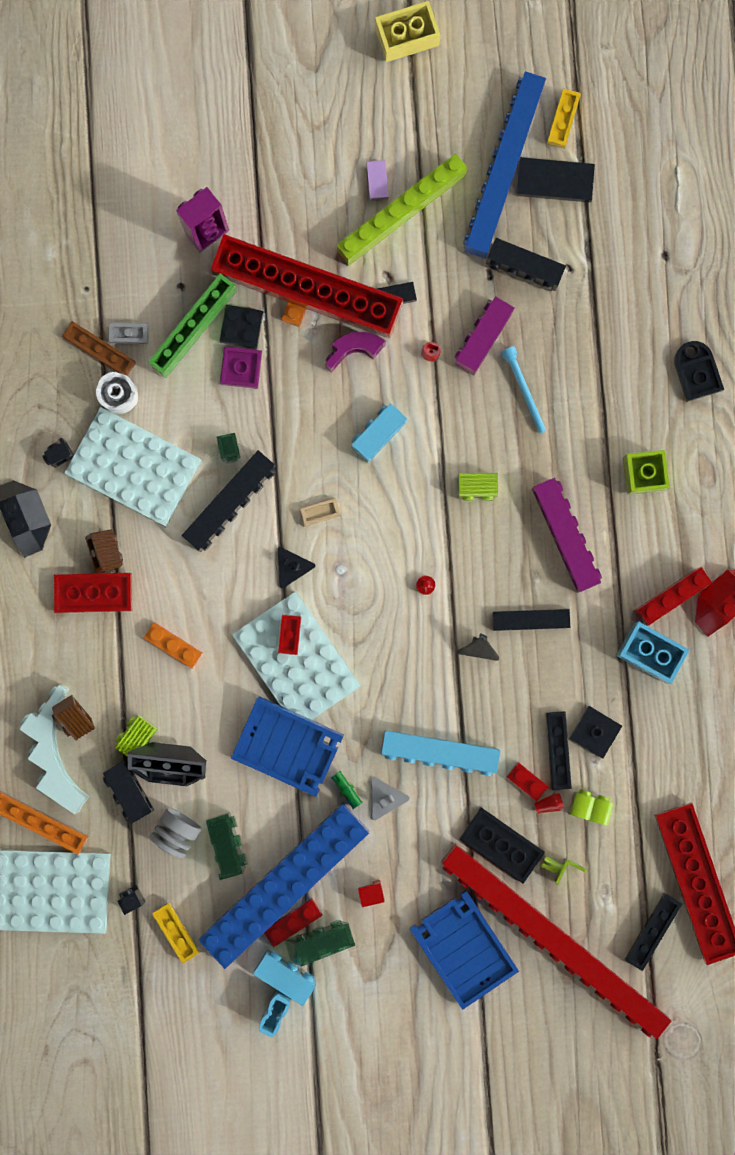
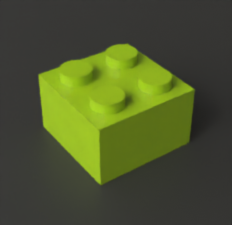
[623,450,670,495]

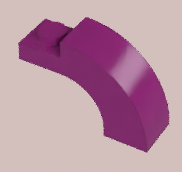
[325,332,386,373]

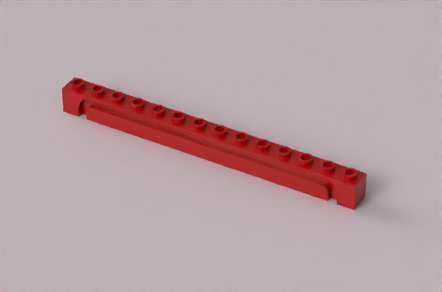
[441,843,672,1040]

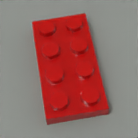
[54,573,132,613]

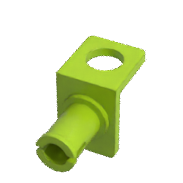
[541,856,587,885]

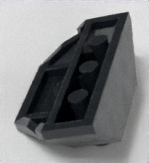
[0,480,51,558]
[128,742,207,786]

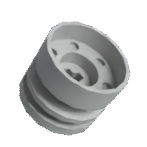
[149,808,202,858]

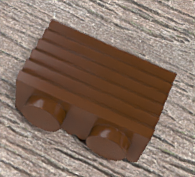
[85,529,123,574]
[52,695,95,741]

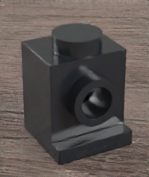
[42,438,74,468]
[117,885,145,915]

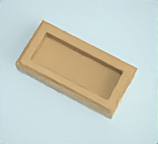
[299,497,341,527]

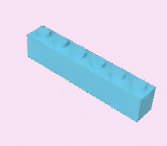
[381,730,500,776]

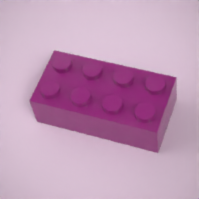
[176,187,229,253]

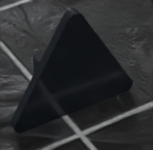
[278,547,316,589]
[457,633,499,661]

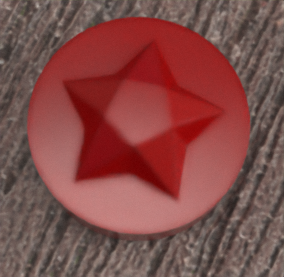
[421,342,441,362]
[416,576,435,595]

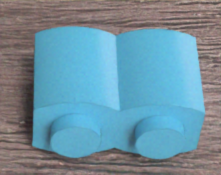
[259,990,291,1038]

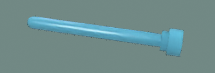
[501,346,545,433]

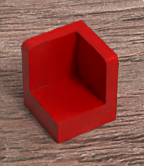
[358,880,385,908]

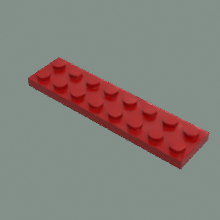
[655,802,735,965]

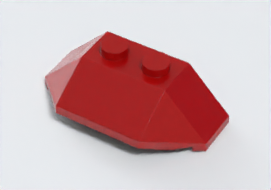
[695,570,735,637]

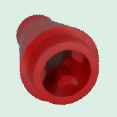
[534,793,564,814]

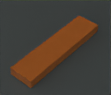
[62,321,136,376]

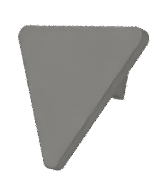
[372,777,410,820]

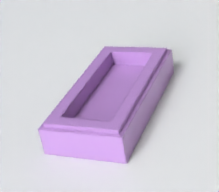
[367,160,389,201]

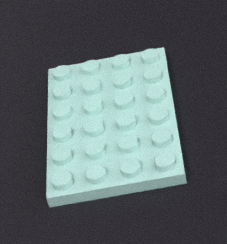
[64,407,202,527]
[232,591,360,720]
[0,850,111,934]

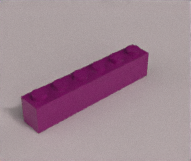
[532,477,602,593]

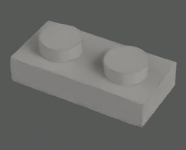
[109,323,148,344]

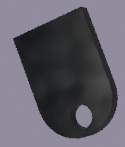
[674,341,724,402]

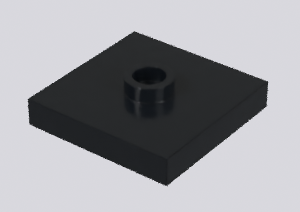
[569,706,622,759]

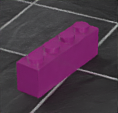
[454,296,515,376]

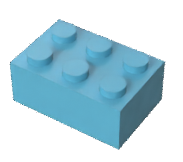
[616,621,690,684]

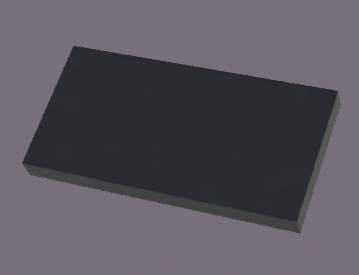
[517,157,595,203]
[459,807,545,884]

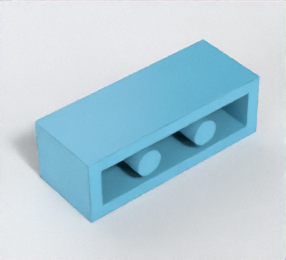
[352,403,407,463]
[253,950,316,1006]

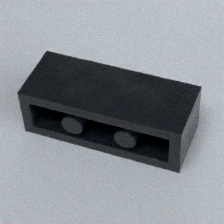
[103,760,154,824]

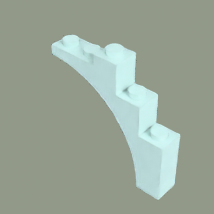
[19,685,89,814]

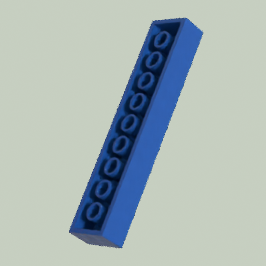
[199,803,369,969]

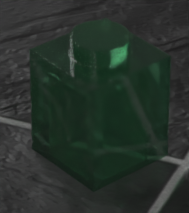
[216,433,242,463]

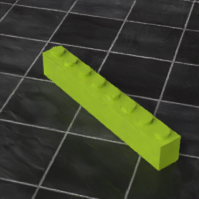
[337,153,468,266]

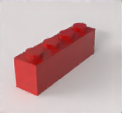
[633,567,712,626]

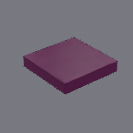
[220,346,262,389]

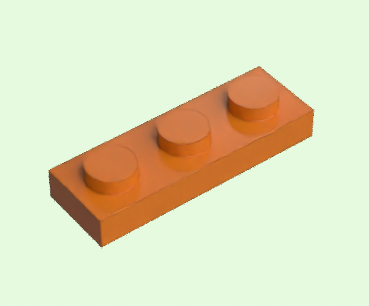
[144,622,203,669]

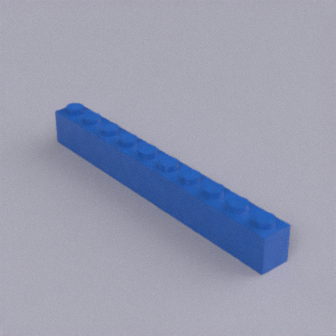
[463,71,546,259]

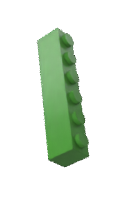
[148,273,237,378]

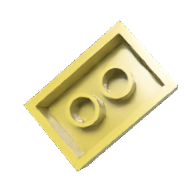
[375,1,440,62]

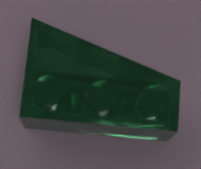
[206,812,248,880]
[285,920,355,967]

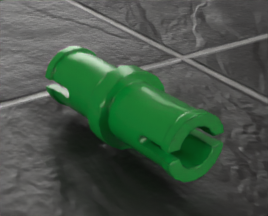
[331,771,363,809]

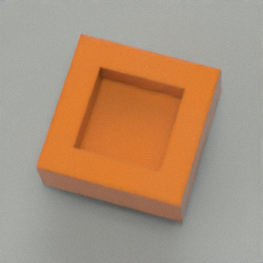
[282,302,306,328]

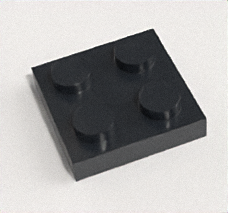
[220,305,264,349]

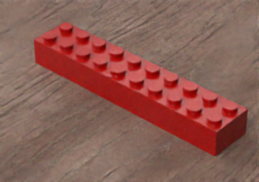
[210,234,403,339]

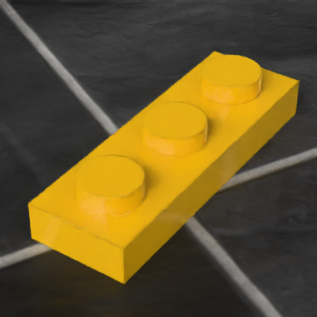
[547,88,581,149]
[152,902,200,964]

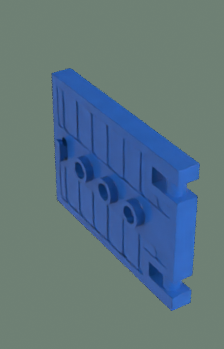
[231,696,344,797]
[410,890,519,1010]

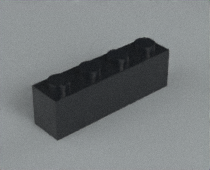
[486,238,566,291]

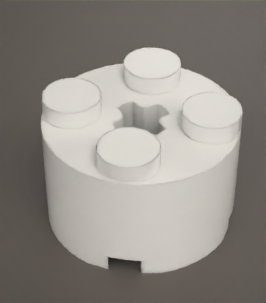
[96,372,138,414]

